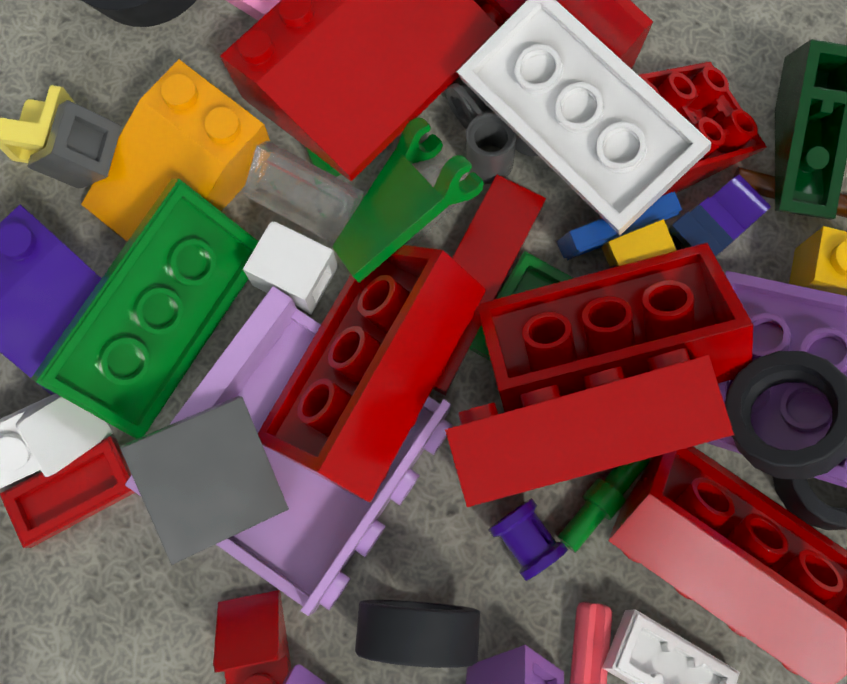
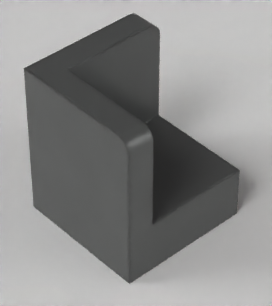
[27,100,122,189]

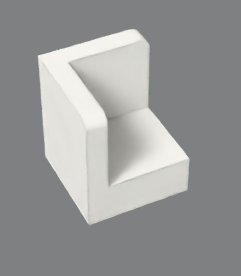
[243,222,338,315]

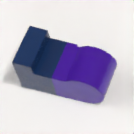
[668,174,771,257]

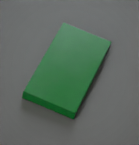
[31,179,259,439]

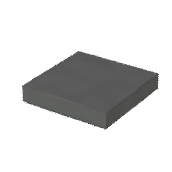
[120,396,289,565]

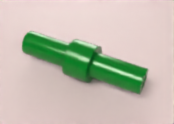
[557,458,650,553]

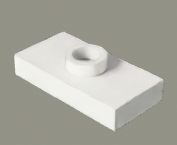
[602,609,740,684]

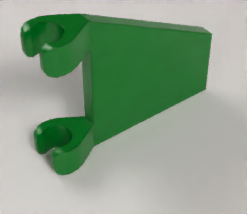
[332,118,484,283]

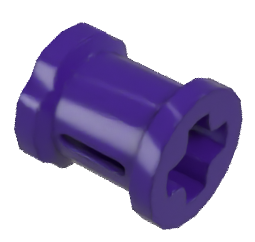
[488,498,568,581]

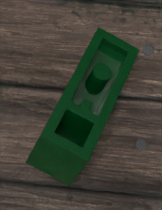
[775,39,847,220]

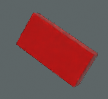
[0,436,135,548]

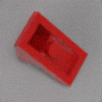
[213,590,292,684]

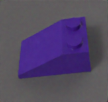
[0,204,101,395]

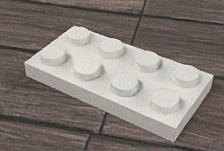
[457,0,712,235]

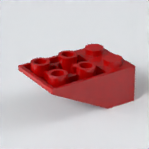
[638,61,767,196]

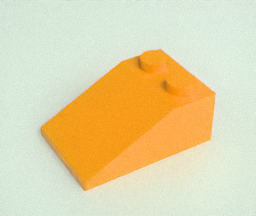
[81,59,274,242]

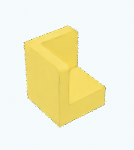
[0,85,76,163]

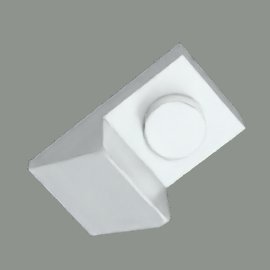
[0,393,114,489]

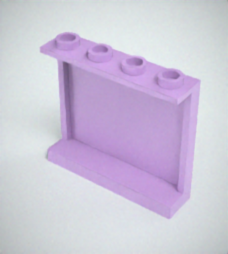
[125,286,453,616]

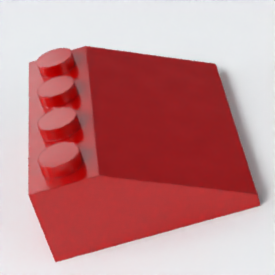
[220,0,500,182]

